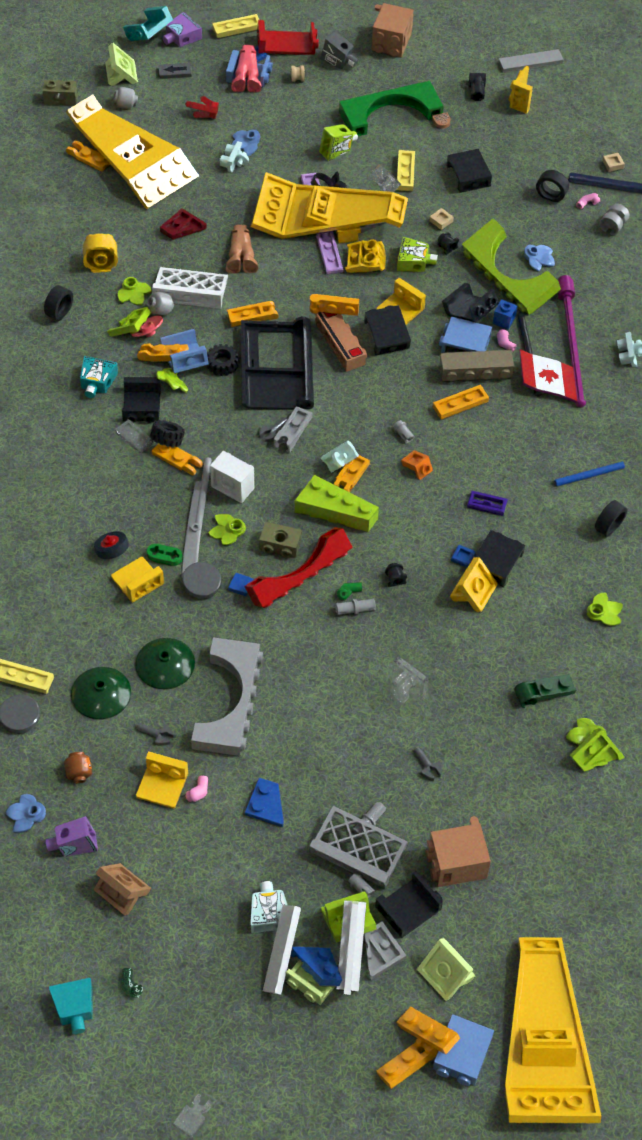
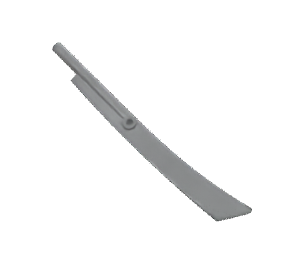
[181,457,212,577]

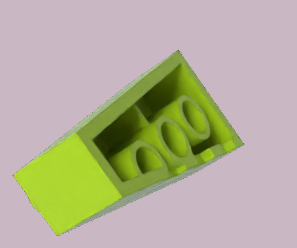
[295,475,379,532]

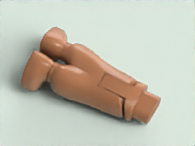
[226,225,258,273]

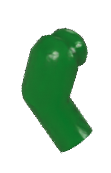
[337,582,362,600]

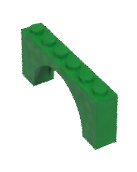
[339,81,444,136]

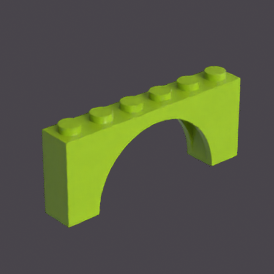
[462,219,561,315]

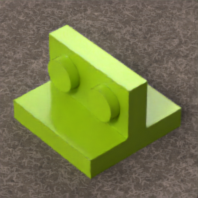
[321,891,376,943]

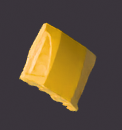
[345,239,386,273]

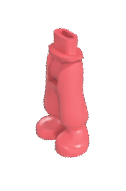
[231,45,261,92]

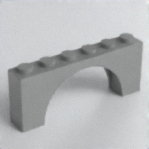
[191,637,263,756]

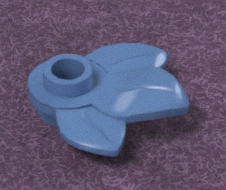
[232,130,260,156]
[524,245,555,271]
[6,794,46,833]

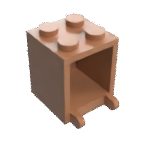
[372,3,414,57]
[426,816,491,887]

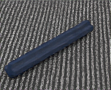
[568,172,642,193]

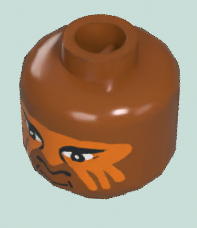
[64,752,92,784]

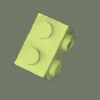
[286,960,335,1005]

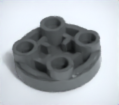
[182,562,221,599]
[0,695,40,734]

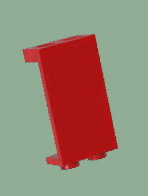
[257,20,319,55]

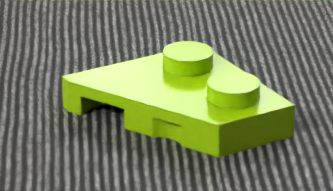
[107,307,151,337]
[569,728,624,771]

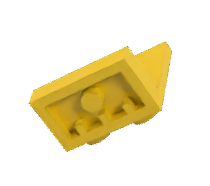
[508,66,533,114]
[376,278,426,325]
[111,557,164,603]
[136,751,188,809]

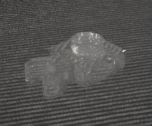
[173,1094,211,1139]

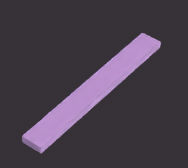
[300,173,343,274]

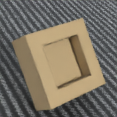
[602,153,625,172]
[430,208,454,230]

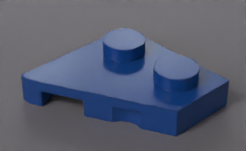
[245,778,284,827]
[290,947,342,986]

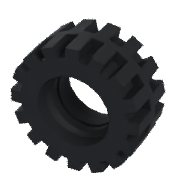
[207,344,238,376]
[150,420,185,447]

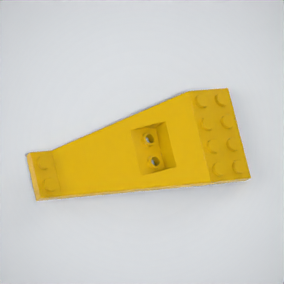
[66,95,199,209]
[251,172,408,239]
[505,937,601,1124]

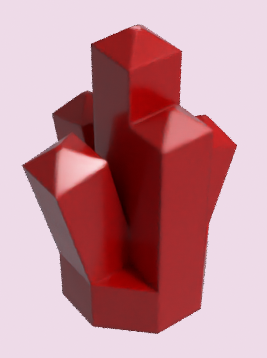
[185,96,219,119]

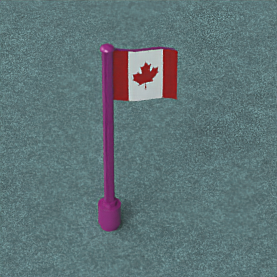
[519,275,586,408]

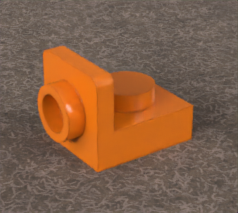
[401,450,433,480]

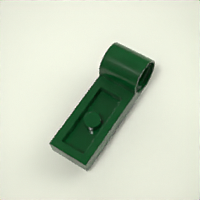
[514,674,577,708]

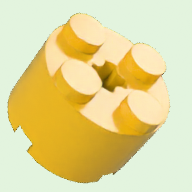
[83,234,118,273]

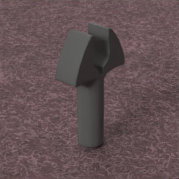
[260,417,287,442]
[137,723,174,746]
[413,747,442,781]

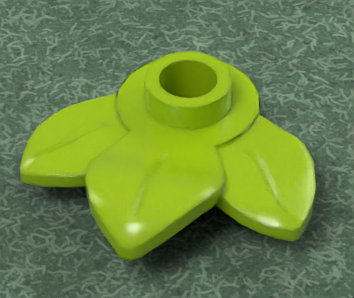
[118,277,152,305]
[156,368,188,393]
[208,514,246,545]
[587,593,623,626]
[566,718,607,746]

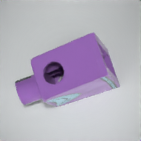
[163,12,202,47]
[46,816,98,857]

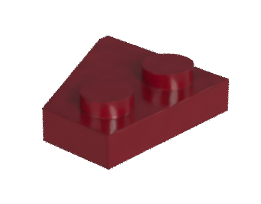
[160,208,207,240]

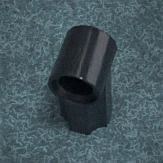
[469,73,486,101]

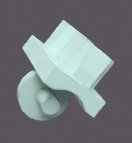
[220,141,249,173]
[617,332,642,367]
[321,441,359,473]

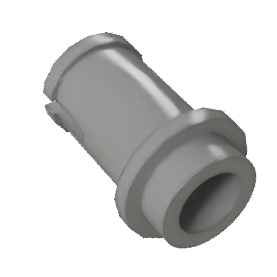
[393,420,415,444]
[348,873,375,898]

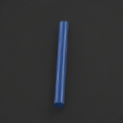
[554,461,625,486]

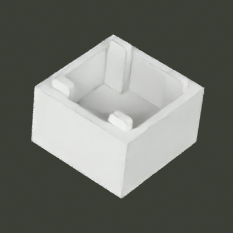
[210,451,254,503]

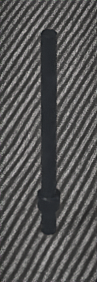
[517,312,542,397]

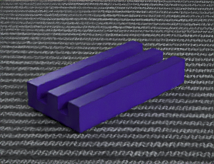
[467,491,508,516]

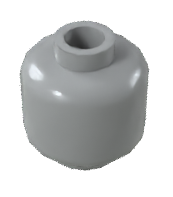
[113,87,138,109]
[147,292,174,316]

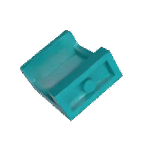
[123,6,173,41]

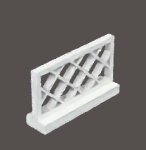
[152,267,228,309]
[337,900,366,995]

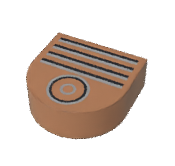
[432,113,450,129]

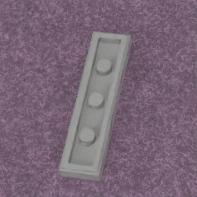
[499,49,564,73]

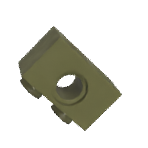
[43,80,78,106]
[259,522,302,558]

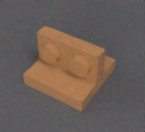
[94,863,151,915]

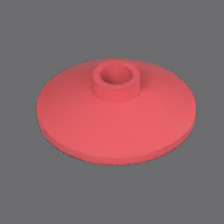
[131,316,163,337]

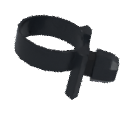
[311,171,347,188]

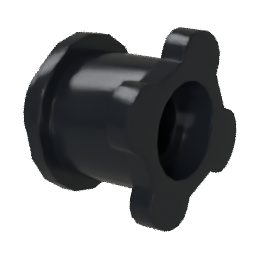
[437,232,459,255]
[385,563,407,587]

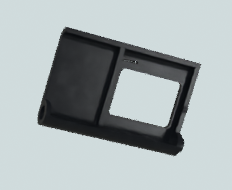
[241,316,314,410]

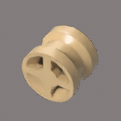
[291,65,305,82]

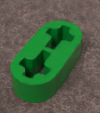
[147,544,183,566]

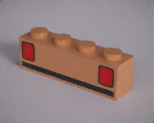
[315,312,367,372]

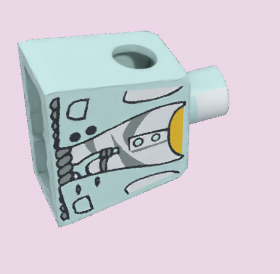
[251,881,287,933]

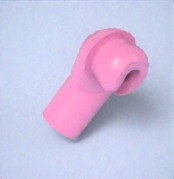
[575,193,600,209]
[497,329,517,352]
[185,776,208,802]

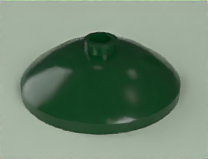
[136,638,195,689]
[71,667,131,719]

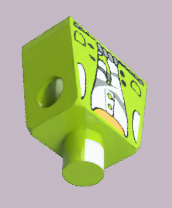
[319,124,358,161]
[397,237,438,272]

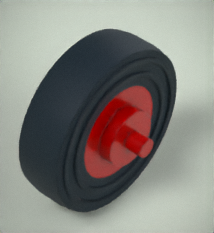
[94,531,129,559]

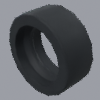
[536,170,569,202]
[44,285,73,321]
[594,500,628,537]

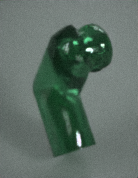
[121,968,143,998]

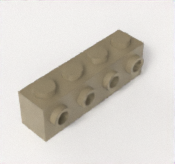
[439,350,514,381]

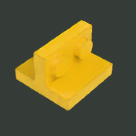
[450,557,498,612]

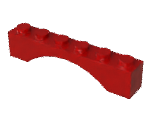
[244,527,353,608]

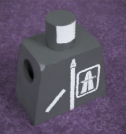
[321,31,358,69]

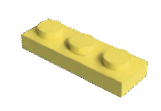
[212,14,259,38]
[397,150,415,191]
[0,659,54,694]

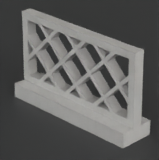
[309,806,408,889]

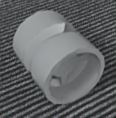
[599,203,630,235]

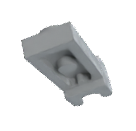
[273,406,313,453]

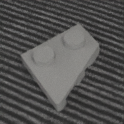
[364,922,406,980]

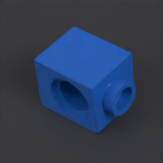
[493,299,517,330]

